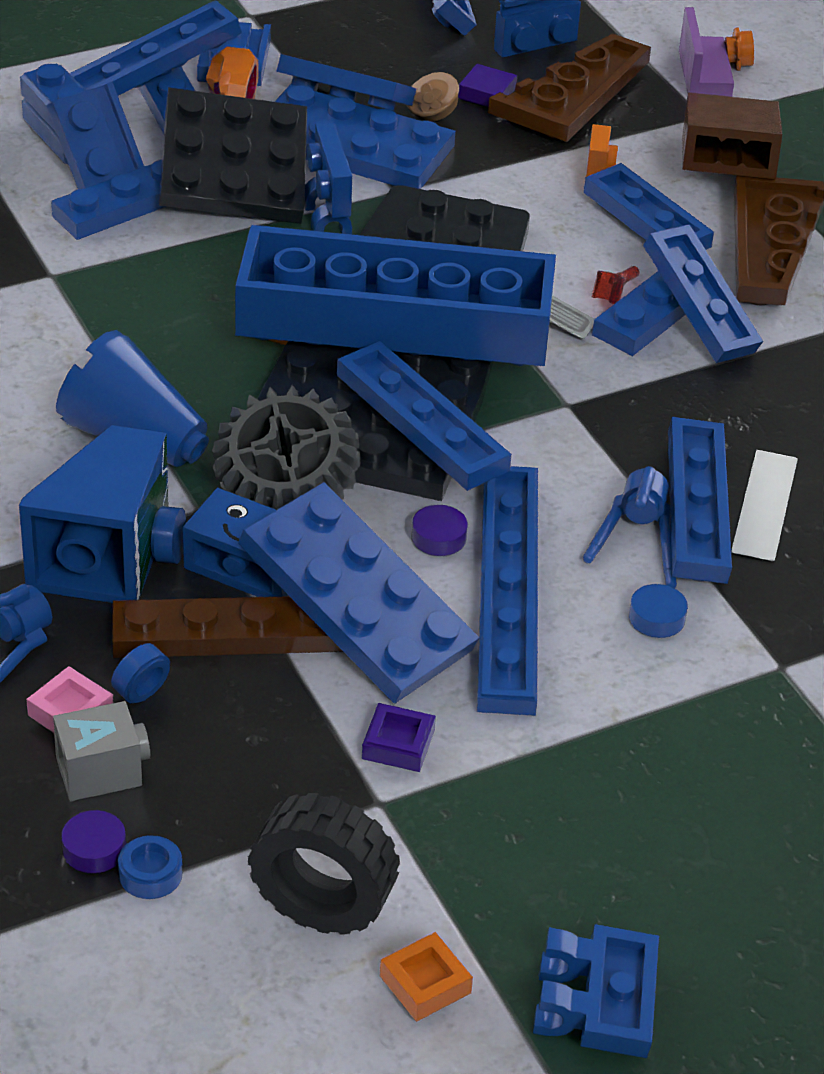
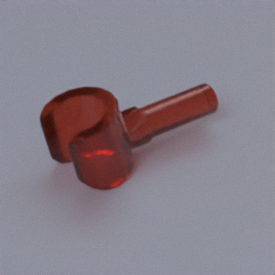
[591,266,640,304]

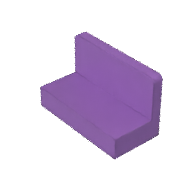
[679,7,734,97]

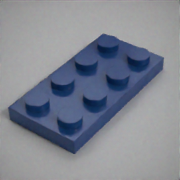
[275,84,456,189]
[238,482,480,704]

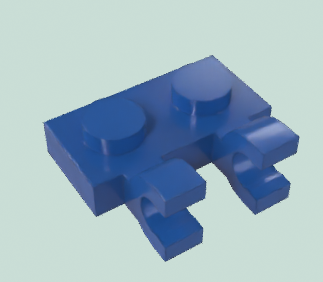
[304,122,353,235]
[533,924,659,1058]

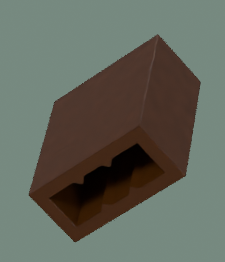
[682,92,783,179]

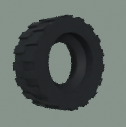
[248,793,400,935]

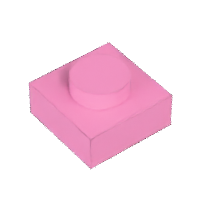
[27,666,113,733]

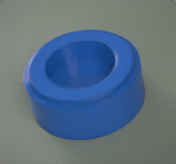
[151,506,186,564]
[629,584,688,638]
[111,643,170,703]
[118,835,183,899]

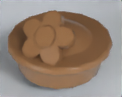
[407,72,459,121]

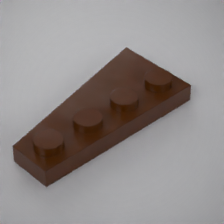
[488,33,651,142]
[734,175,824,306]

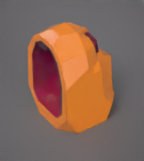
[206,46,258,99]

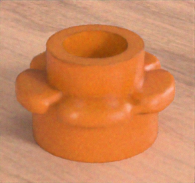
[724,27,754,71]

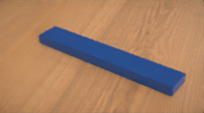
[477,466,538,716]

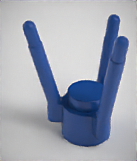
[583,466,677,588]
[0,584,52,683]

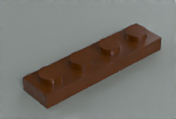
[113,596,343,658]

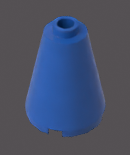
[55,330,209,467]

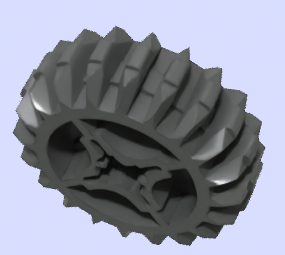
[212,385,361,510]

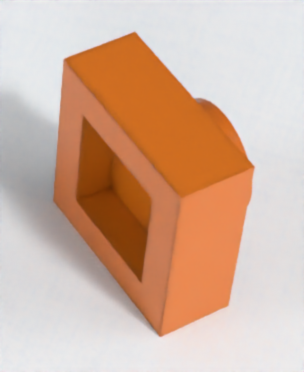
[586,124,618,177]
[380,932,473,1022]

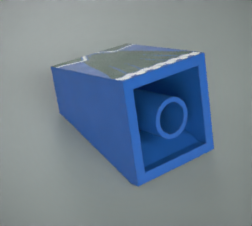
[19,425,169,603]

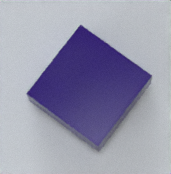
[458,64,517,107]
[362,703,436,772]

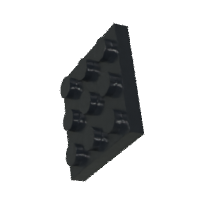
[159,87,307,224]

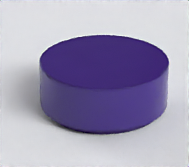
[412,505,468,556]
[62,810,126,873]

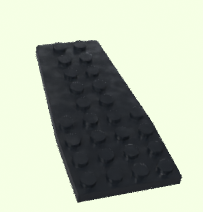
[258,185,530,502]

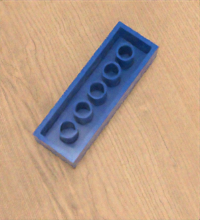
[235,225,556,366]

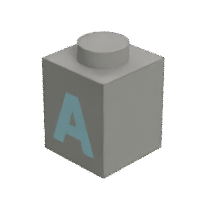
[53,701,150,802]

